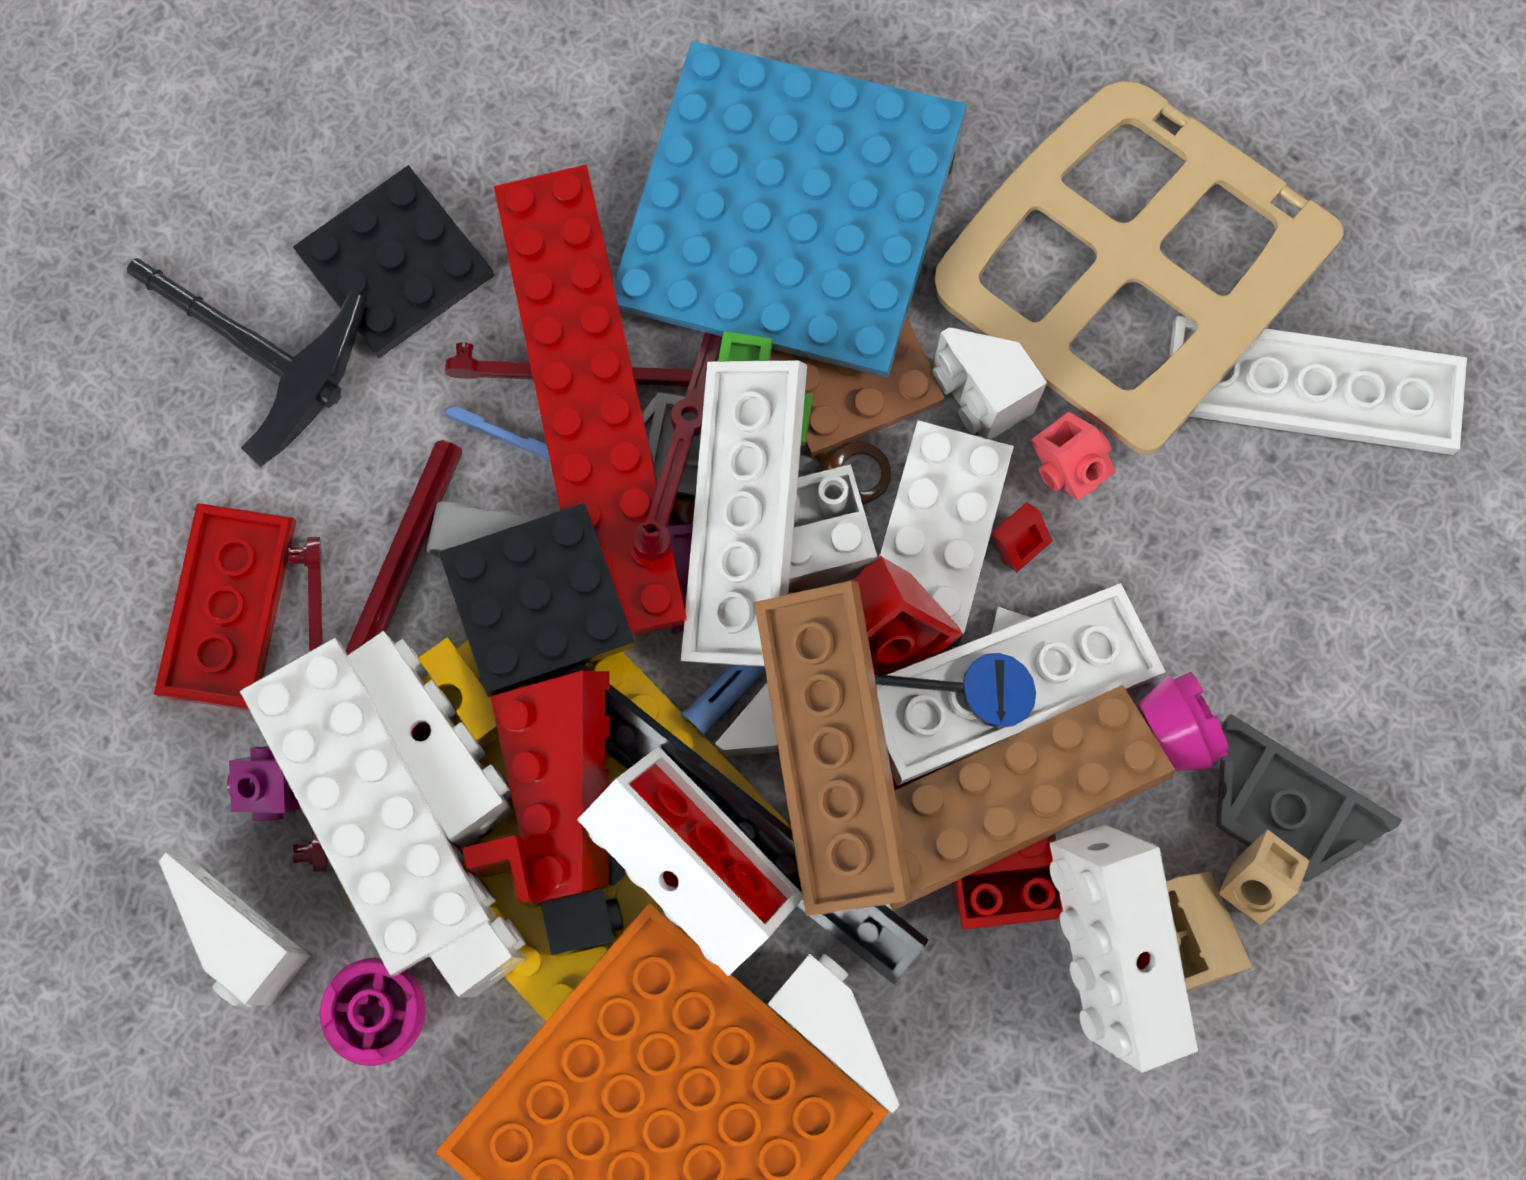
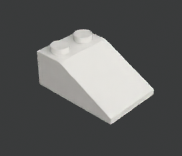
[159,853,311,1007]
[768,954,900,1113]

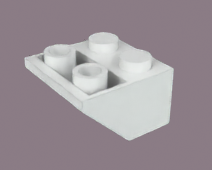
[932,327,1047,440]
[788,464,877,594]

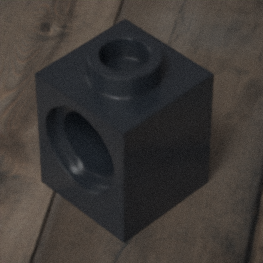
[541,888,624,957]

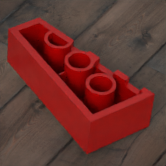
[491,671,610,903]

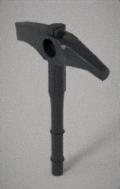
[127,258,367,467]

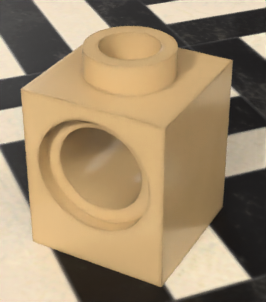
[1219,829,1310,925]

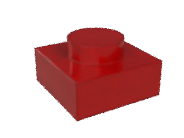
[991,502,1052,573]

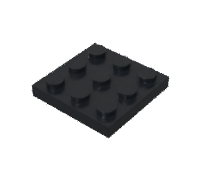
[293,165,494,358]
[439,503,635,698]

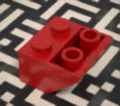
[951,834,1063,930]

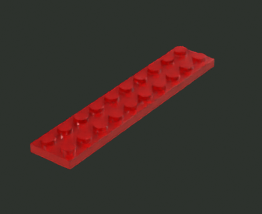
[493,164,688,636]

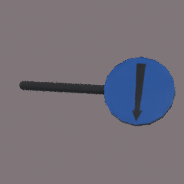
[874,653,1036,728]

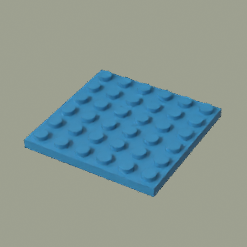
[614,41,966,378]

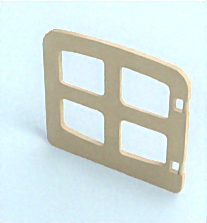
[934,81,1344,455]

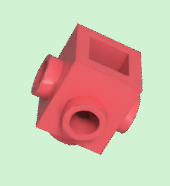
[1031,411,1116,500]

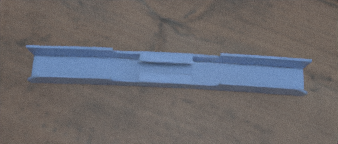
[445,406,550,461]

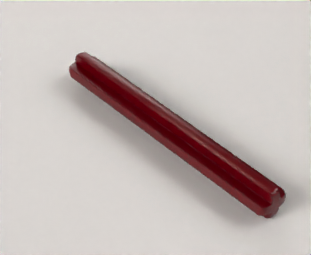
[345,440,462,656]

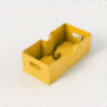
[418,637,499,748]

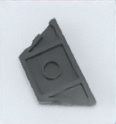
[1216,714,1402,882]

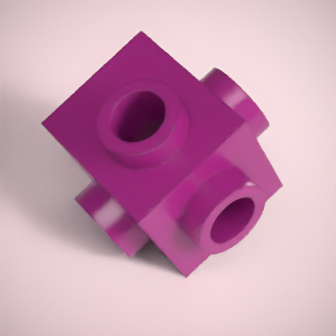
[227,746,302,821]

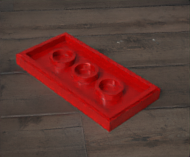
[154,503,296,711]

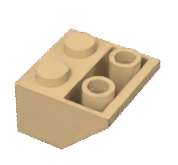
[1166,871,1253,993]

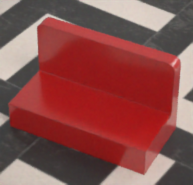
[463,835,541,908]

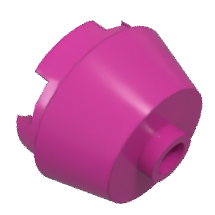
[1137,672,1229,772]
[320,958,426,1066]

